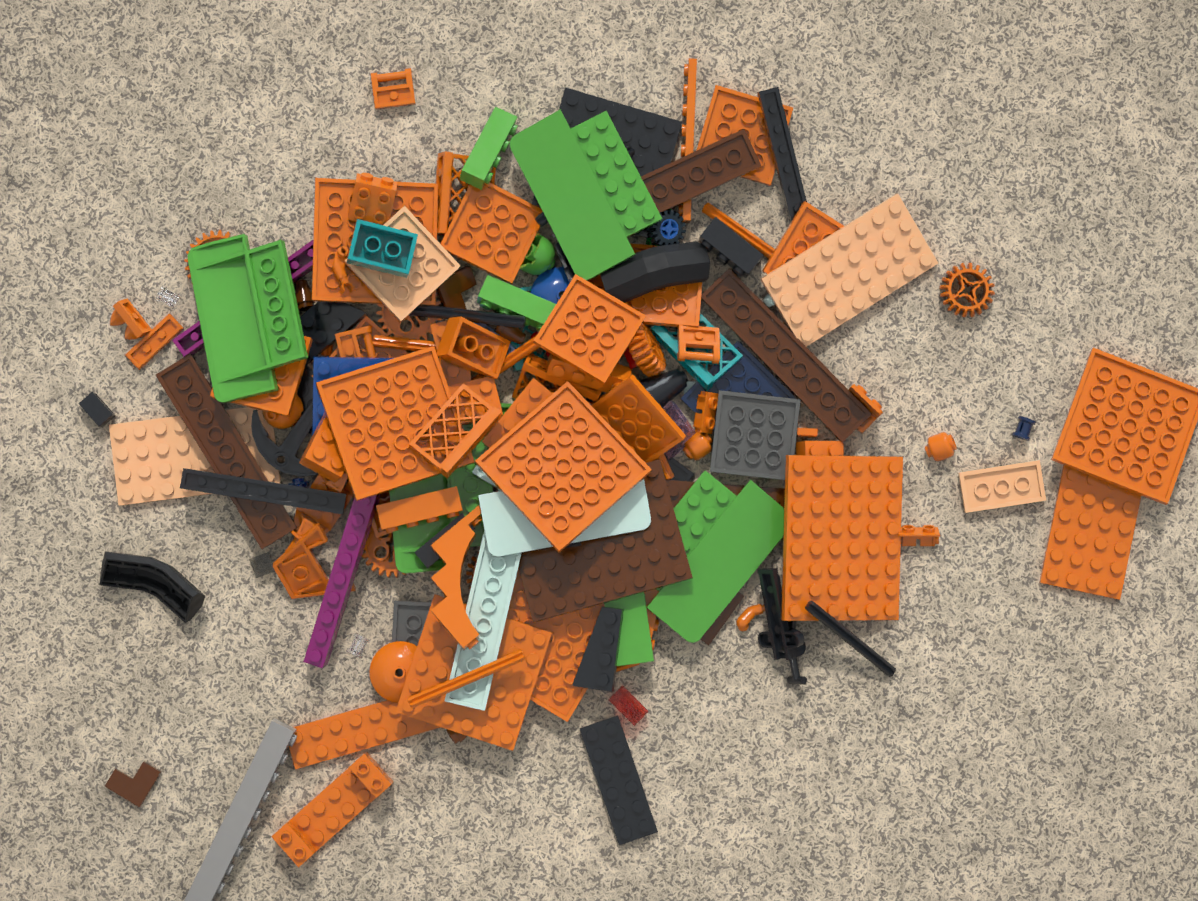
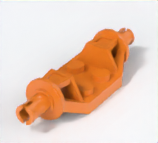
[285,471,354,552]

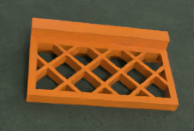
[435,151,470,235]
[512,354,602,402]
[409,384,501,479]

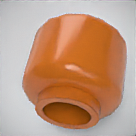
[681,431,713,461]
[925,432,957,462]

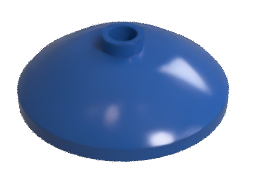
[530,267,569,304]

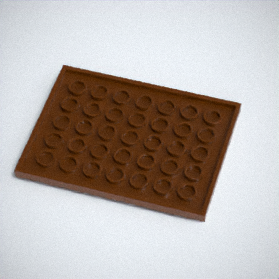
[519,459,693,622]

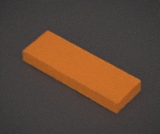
[125,313,184,370]

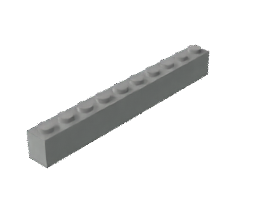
[184,719,297,901]

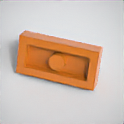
[110,298,152,340]

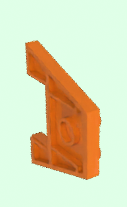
[273,522,356,599]

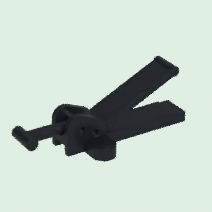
[758,568,807,685]

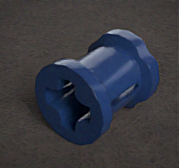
[1012,416,1036,441]

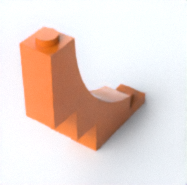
[431,505,483,650]

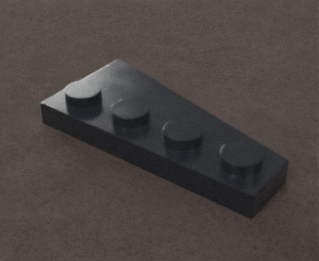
[572,607,624,692]

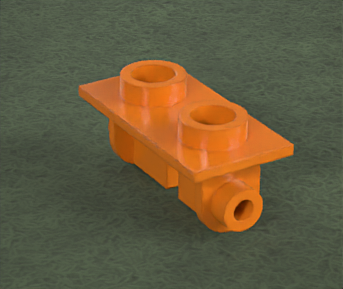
[693,391,718,434]
[899,525,940,546]

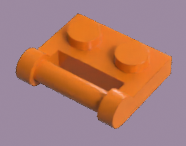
[371,68,416,109]
[335,325,377,358]
[677,325,720,364]

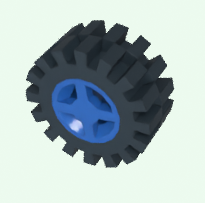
[646,210,686,246]

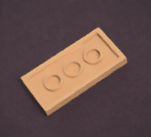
[958,460,1046,513]

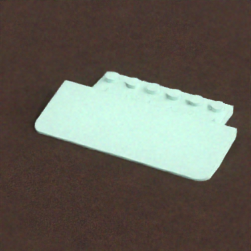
[478,479,651,557]

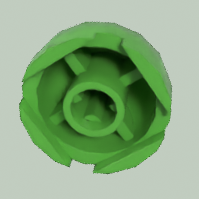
[519,233,555,275]

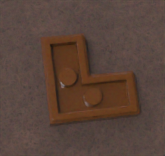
[437,265,477,309]
[105,761,162,807]

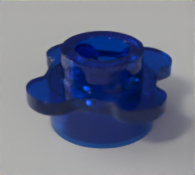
[288,478,309,488]

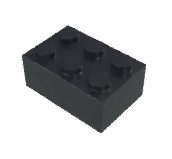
[699,217,763,278]

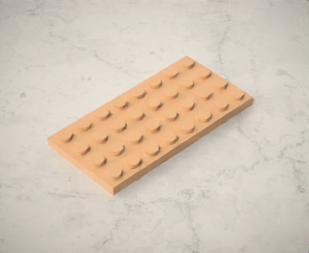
[760,194,938,347]
[109,407,281,506]

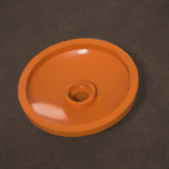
[369,641,417,703]

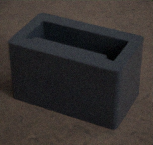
[78,391,116,428]

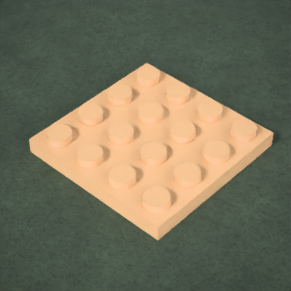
[344,206,461,322]

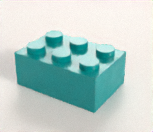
[346,219,418,278]

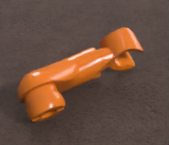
[332,246,354,293]
[736,604,765,631]

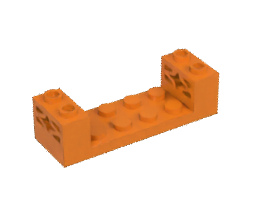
[271,752,394,868]

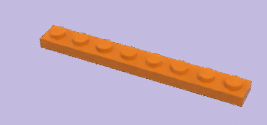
[678,58,697,223]

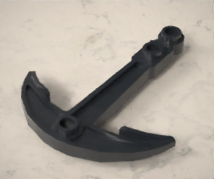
[251,400,318,477]

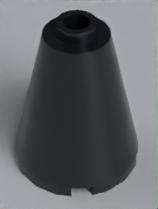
[638,369,688,408]

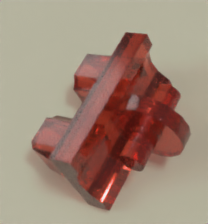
[608,685,649,726]

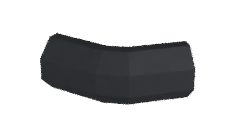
[601,241,710,303]
[99,551,205,623]

